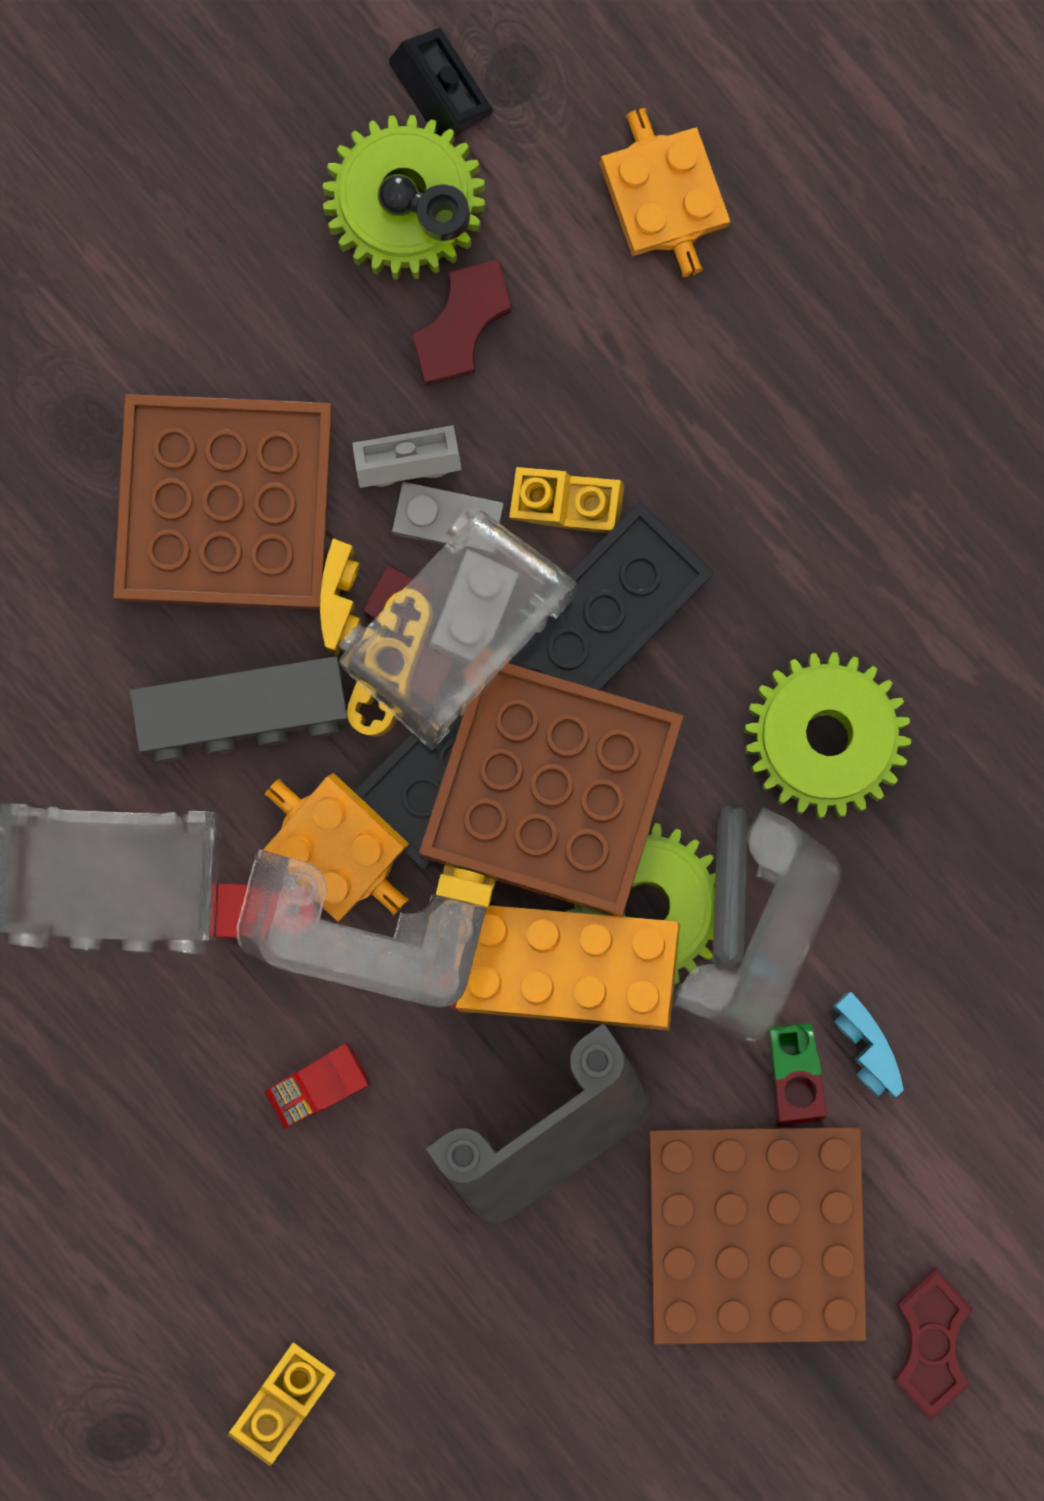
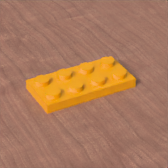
[456,904,680,1031]

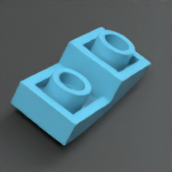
[831,992,904,1097]

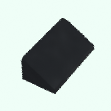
[389,28,494,137]

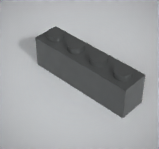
[130,656,350,763]

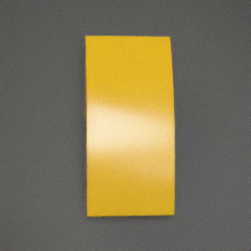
[509,467,625,534]
[320,539,361,657]
[436,865,497,908]
[228,1342,336,1466]

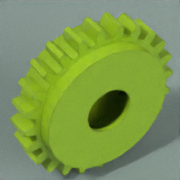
[323,115,485,280]
[744,652,911,819]
[566,823,716,985]

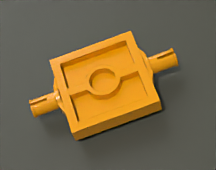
[599,108,730,277]
[262,773,409,922]

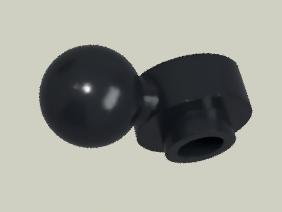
[378,174,470,241]

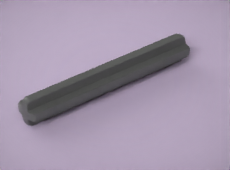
[712,805,748,972]

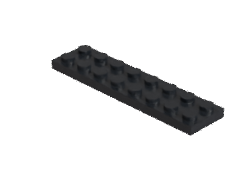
[354,502,714,871]

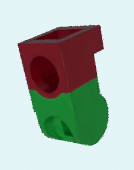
[768,1023,827,1127]

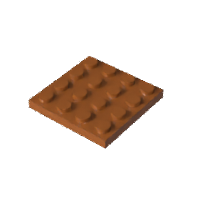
[113,394,333,610]
[419,655,684,917]
[649,1127,866,1344]

